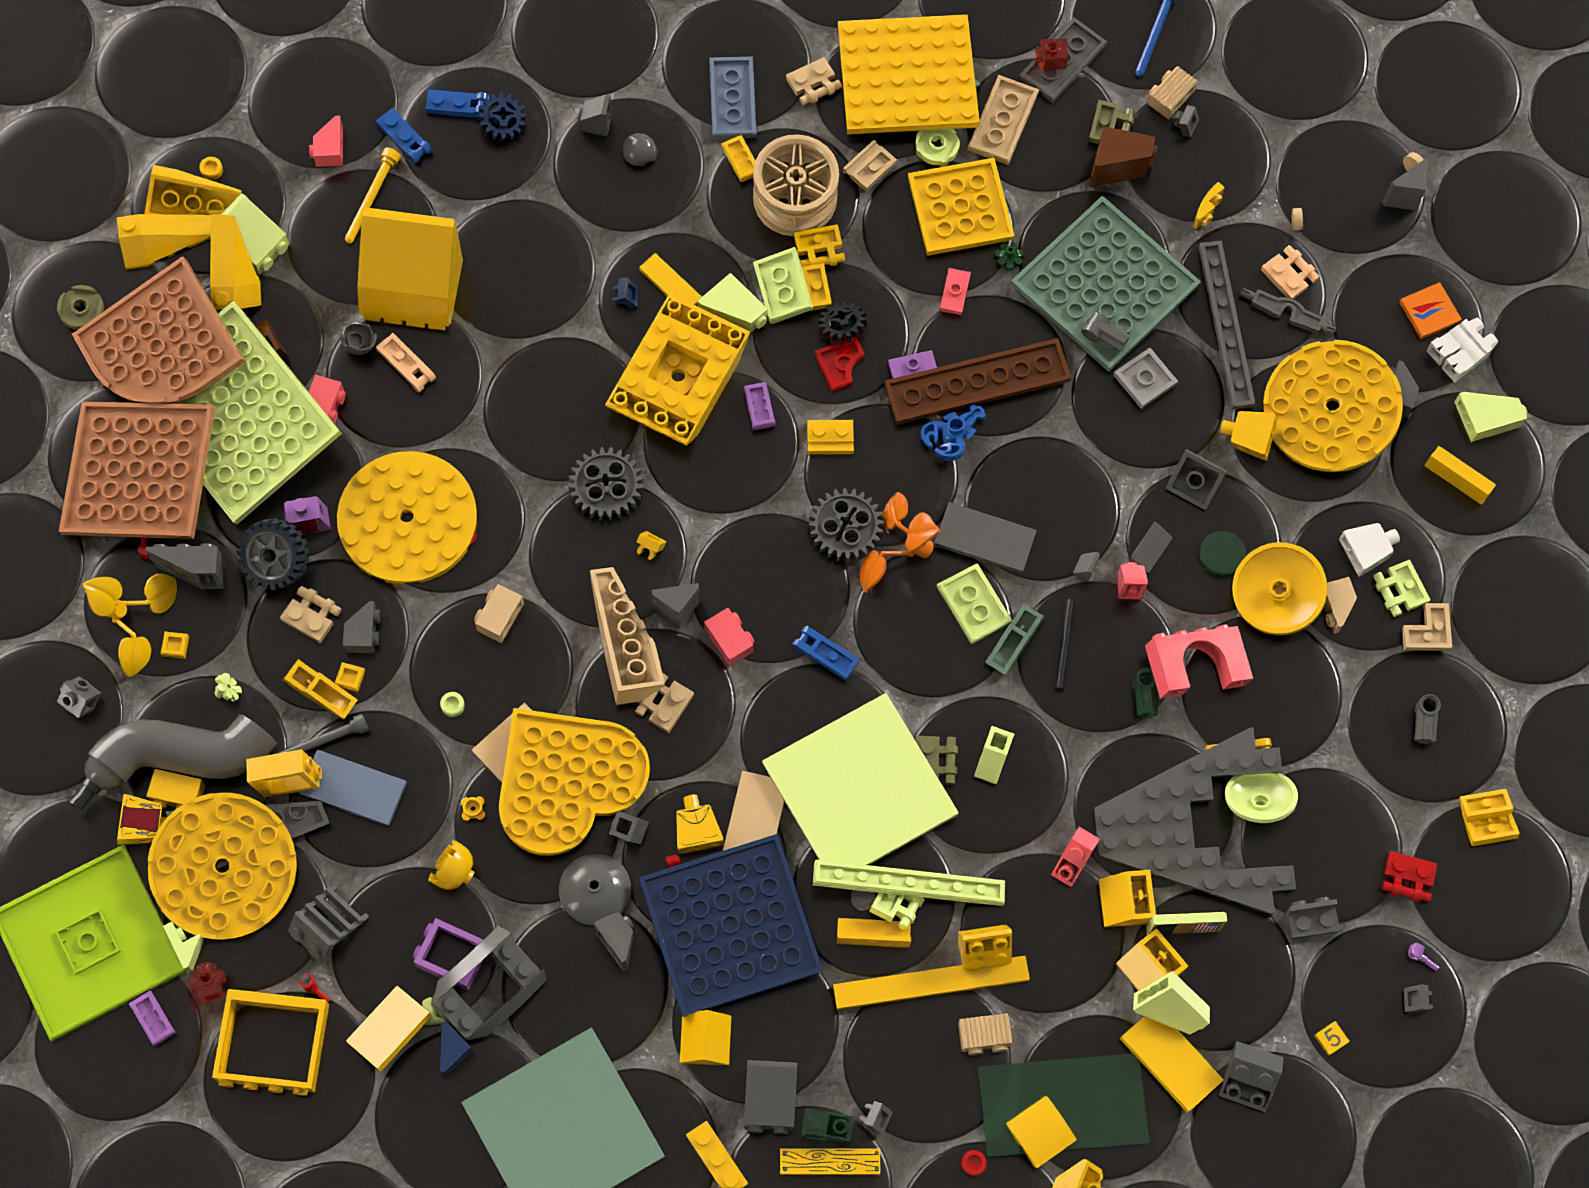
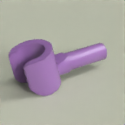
[1408,943,1439,971]

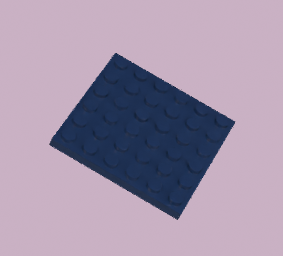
[639,834,823,1017]

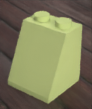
[221,193,289,276]

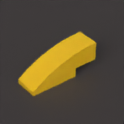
[282,659,358,720]

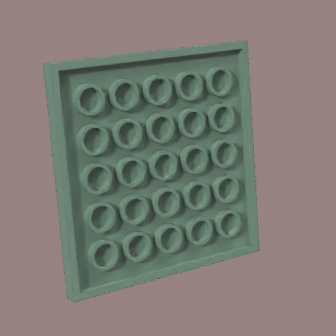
[1011,196,1201,371]

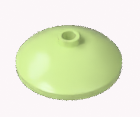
[1225,773,1298,823]

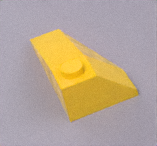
[117,214,211,270]
[210,215,261,310]

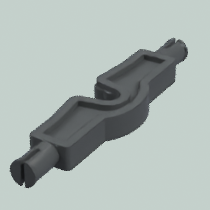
[1239,287,1336,336]

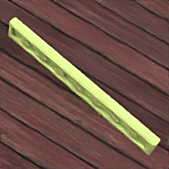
[813,860,1005,906]

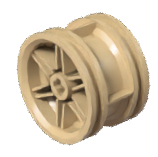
[753,135,839,237]

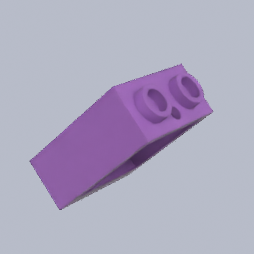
[413,918,485,991]

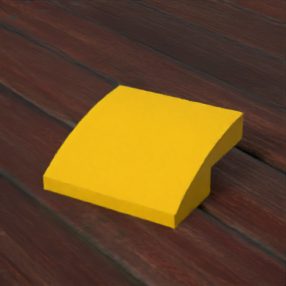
[1459,789,1520,846]
[1006,1096,1077,1168]

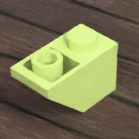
[974,726,1014,784]

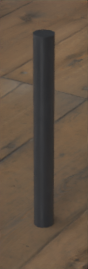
[1055,599,1075,691]

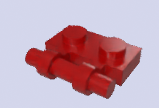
[1382,851,1437,903]

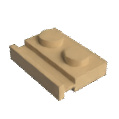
[843,140,897,192]

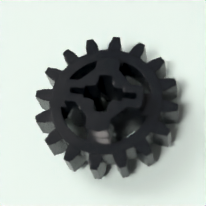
[818,301,868,345]

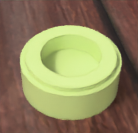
[440,692,465,717]

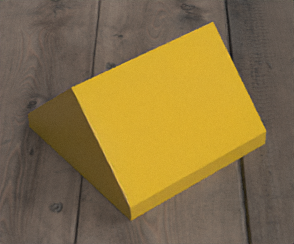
[680,1010,731,1065]

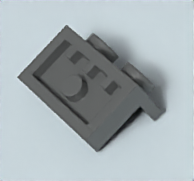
[1286,897,1341,940]

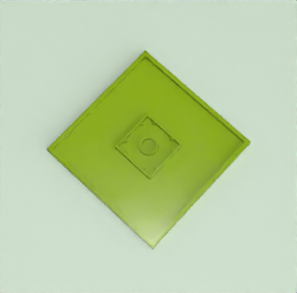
[0,844,186,1042]

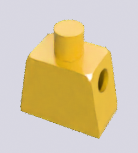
[1220,411,1278,461]

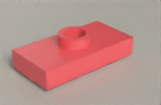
[940,268,971,316]

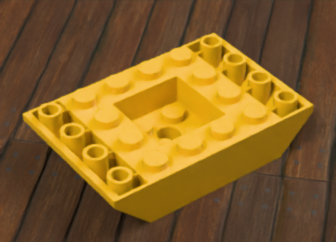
[605,293,750,446]

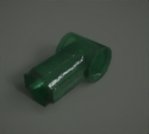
[1133,668,1158,718]

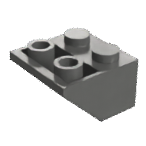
[1219,1041,1284,1112]

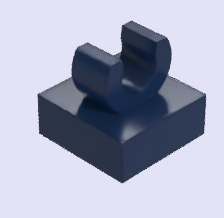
[612,277,638,308]

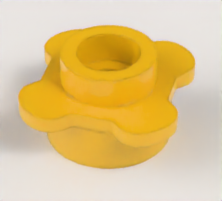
[461,796,485,821]

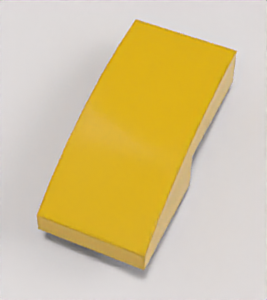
[1193,182,1225,230]

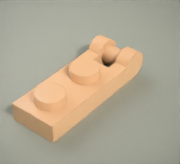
[376,333,436,393]

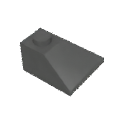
[594,912,634,972]

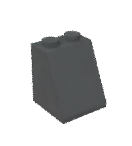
[744,1060,797,1134]

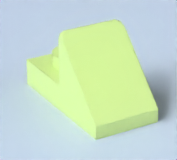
[163,922,204,973]

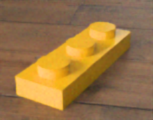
[686,1121,748,1188]

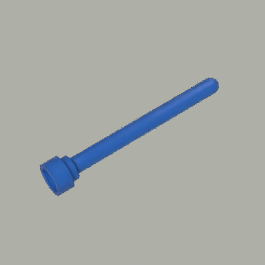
[1135,0,1177,77]

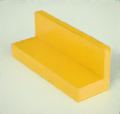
[1424,446,1496,505]
[837,918,911,948]

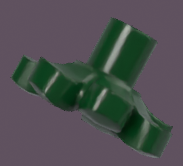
[995,243,1024,270]

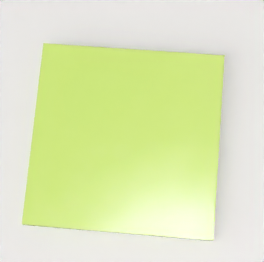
[762,693,959,865]

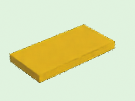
[1120,1016,1223,1113]

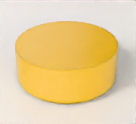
[199,157,223,180]

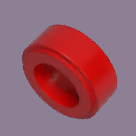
[961,1150,987,1177]

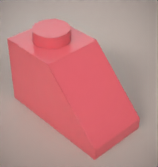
[309,116,343,167]
[1118,562,1148,600]

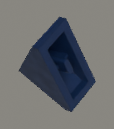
[440,1022,473,1076]

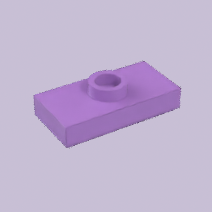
[888,350,937,379]
[744,382,775,430]
[129,990,176,1047]

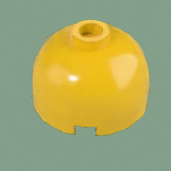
[428,840,474,890]

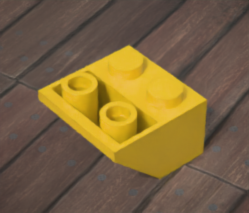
[1098,870,1156,927]
[958,925,1012,970]
[1116,928,1188,991]

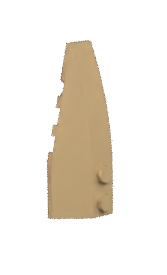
[590,567,665,705]

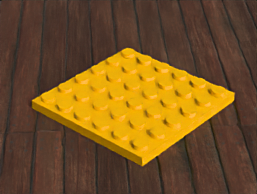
[838,15,980,134]

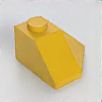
[1052,1159,1103,1188]

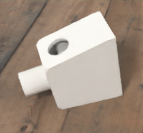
[1339,523,1400,577]

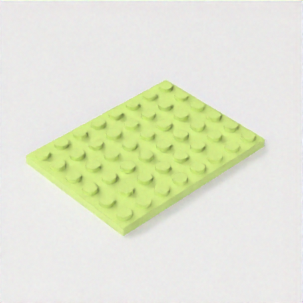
[173,301,342,525]

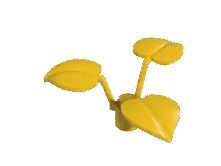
[82,573,177,677]

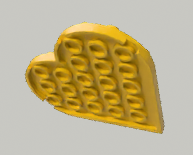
[499,708,650,856]

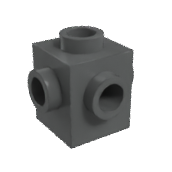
[57,676,101,718]

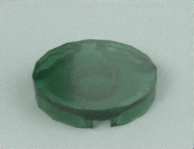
[1199,531,1246,576]

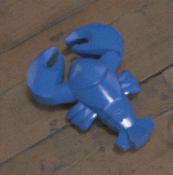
[921,405,986,461]

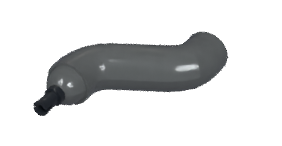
[69,714,277,811]

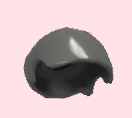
[622,133,658,167]
[340,322,377,356]

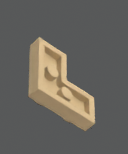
[1402,603,1452,651]

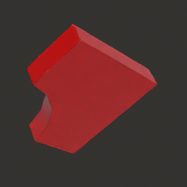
[814,338,865,393]

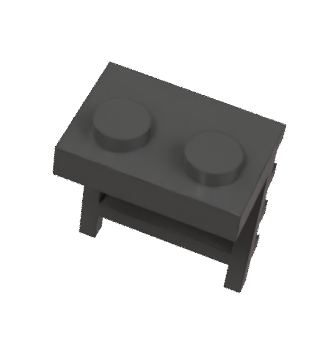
[288,884,369,963]

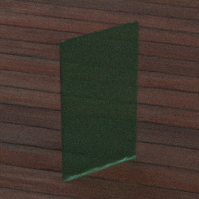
[977,1054,1150,1157]

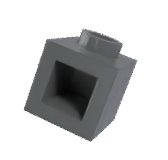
[609,811,649,844]

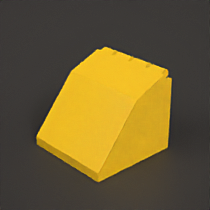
[357,207,463,331]

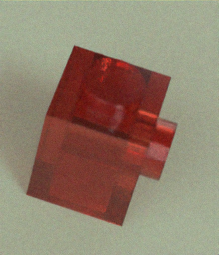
[1035,39,1068,70]

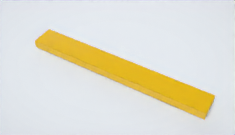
[833,956,1030,1010]

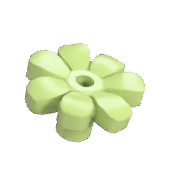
[214,673,242,702]

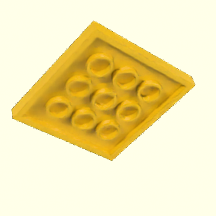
[908,158,1015,256]

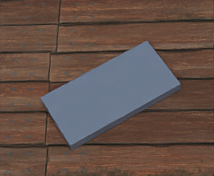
[709,56,756,139]
[299,750,407,827]

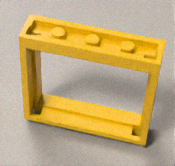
[212,989,329,1096]

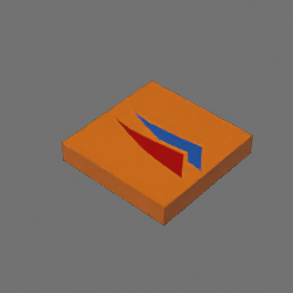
[1399,282,1462,339]

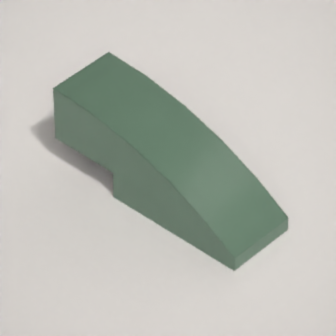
[985,604,1044,675]

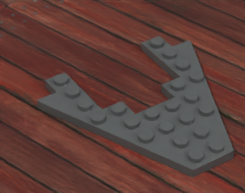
[1094,727,1296,915]

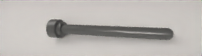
[272,713,369,755]

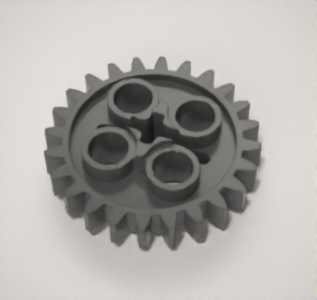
[568,447,643,521]
[809,488,884,562]

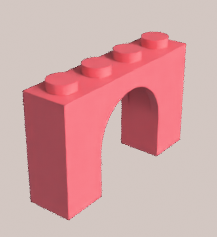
[1145,625,1253,698]

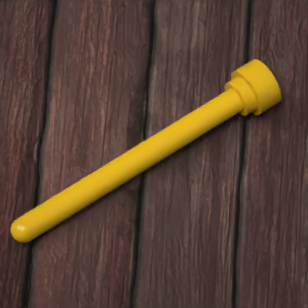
[345,148,401,243]

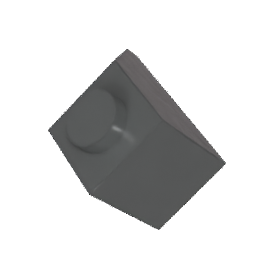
[577,95,612,136]

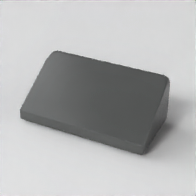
[1129,522,1173,574]

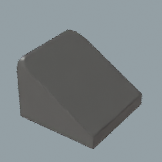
[1073,552,1100,581]

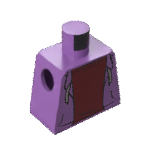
[283,497,331,535]

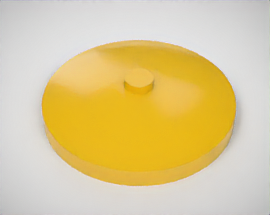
[1232,542,1327,635]

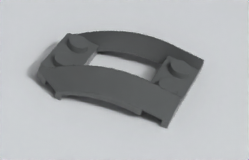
[431,926,547,1041]

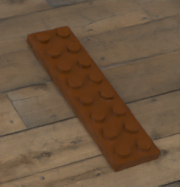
[884,338,1071,424]

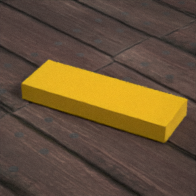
[639,253,702,306]

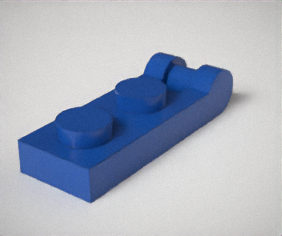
[425,89,489,118]
[376,108,432,164]
[792,626,860,680]

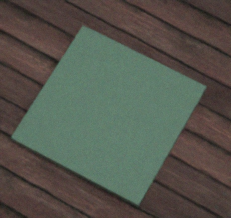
[461,1027,665,1188]

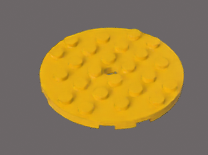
[1264,340,1403,472]
[337,451,477,585]
[148,793,297,939]

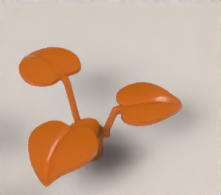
[860,492,941,593]

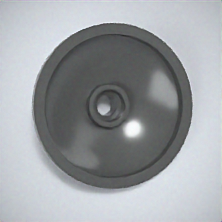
[559,854,631,926]

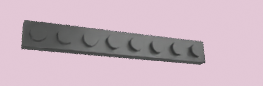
[1198,241,1255,410]

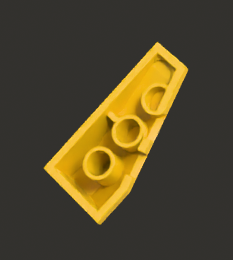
[144,165,242,215]

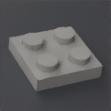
[1114,348,1178,409]

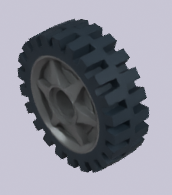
[237,518,309,590]

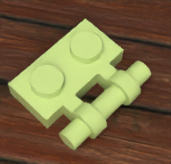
[1373,560,1430,617]
[869,893,924,930]

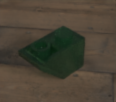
[800,1108,855,1142]

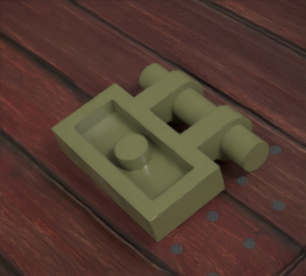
[1088,100,1134,144]
[915,736,958,785]

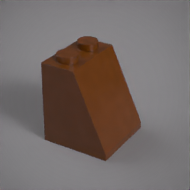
[1090,126,1158,187]

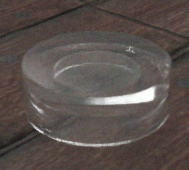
[851,890,875,910]

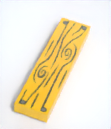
[780,1149,880,1175]

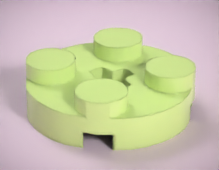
[915,129,960,167]

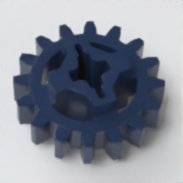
[477,92,526,142]

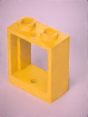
[246,749,322,798]

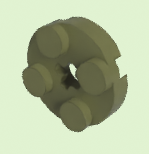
[57,285,105,330]

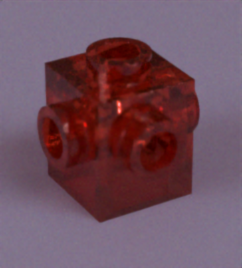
[189,962,227,1003]

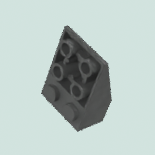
[146,543,225,589]

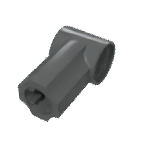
[1081,312,1130,353]
[1414,694,1441,744]

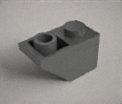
[1390,360,1419,417]
[343,601,380,653]

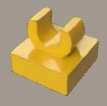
[637,531,667,560]

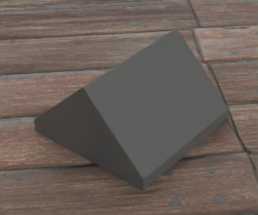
[1382,159,1428,210]
[1165,449,1227,510]
[651,583,699,628]

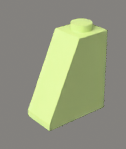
[698,273,768,332]
[1454,392,1528,442]
[1133,971,1210,1034]

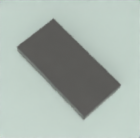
[1019,17,1107,103]
[934,502,1037,574]

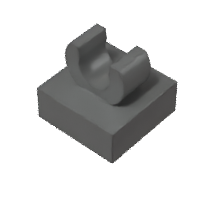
[1172,105,1199,137]
[1404,984,1433,1013]
[859,1101,893,1135]

